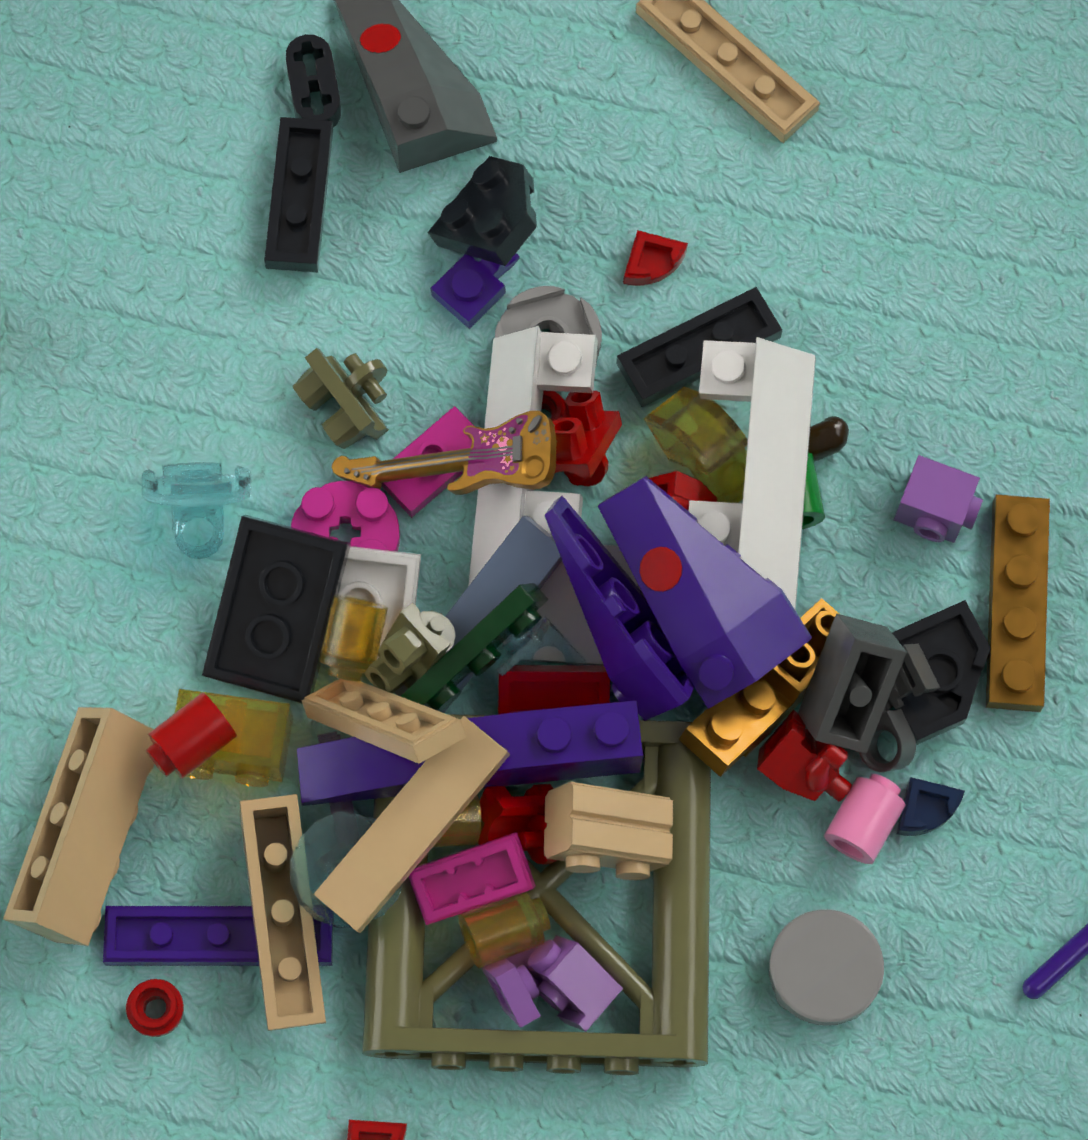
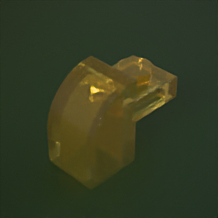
[643,386,748,503]

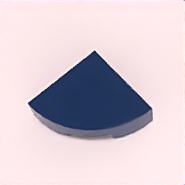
[896,777,965,836]

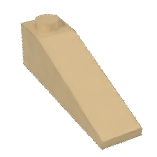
[240,794,326,1031]

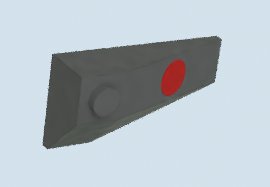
[334,0,497,173]

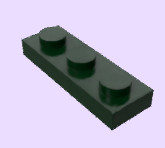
[400,583,549,712]

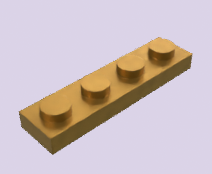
[986,494,1050,712]

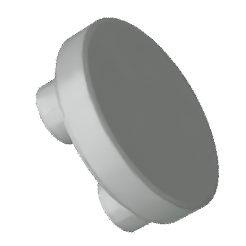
[769,909,884,1026]

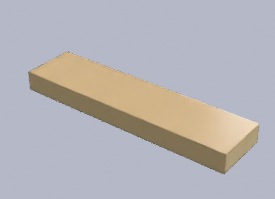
[636,0,820,143]
[302,676,466,764]
[313,716,510,933]

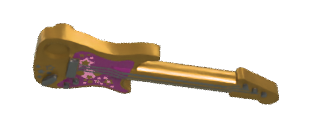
[332,411,557,495]

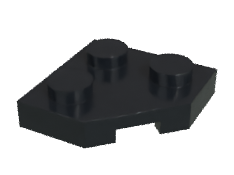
[427,156,537,266]
[892,600,990,745]

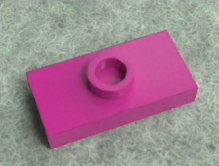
[381,406,474,518]
[409,832,536,925]

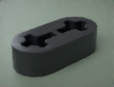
[286,34,341,128]

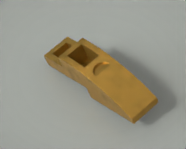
[679,598,840,777]

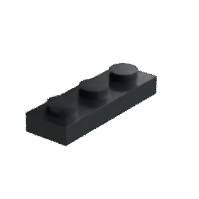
[264,117,333,273]
[616,287,782,407]

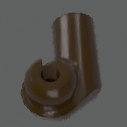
[808,416,849,462]

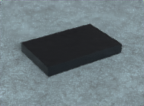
[202,515,351,703]

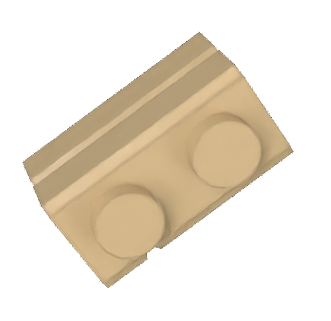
[544,782,673,880]

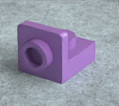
[479,937,541,1028]

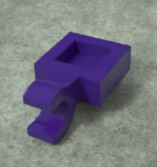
[430,253,520,329]

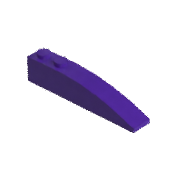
[297,700,643,806]

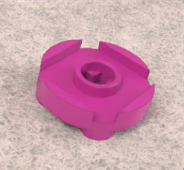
[291,481,400,552]

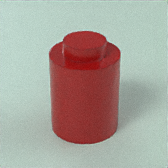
[146,692,237,779]

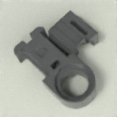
[858,643,940,772]

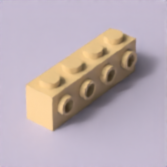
[3,707,155,946]

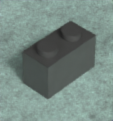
[798,613,907,753]

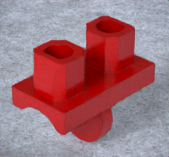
[552,391,622,487]
[476,784,557,864]

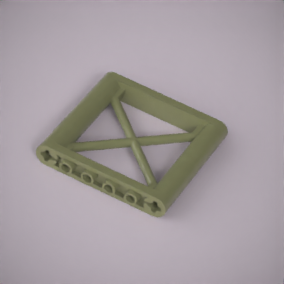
[362,714,711,1075]

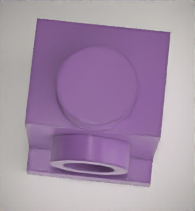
[527,935,623,1032]

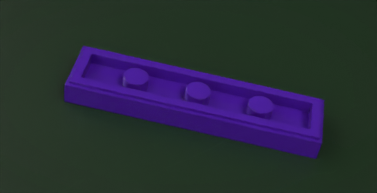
[103,906,333,966]

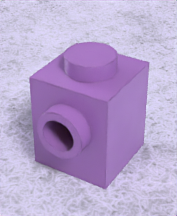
[894,455,983,543]

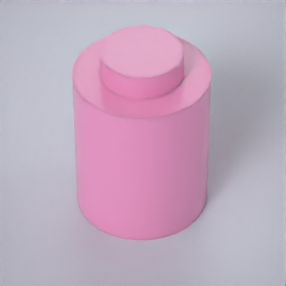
[824,774,906,864]

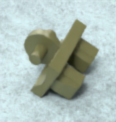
[292,348,389,449]
[365,603,456,693]

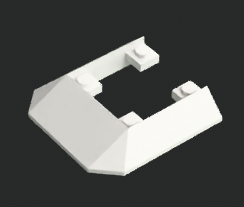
[468,326,816,665]

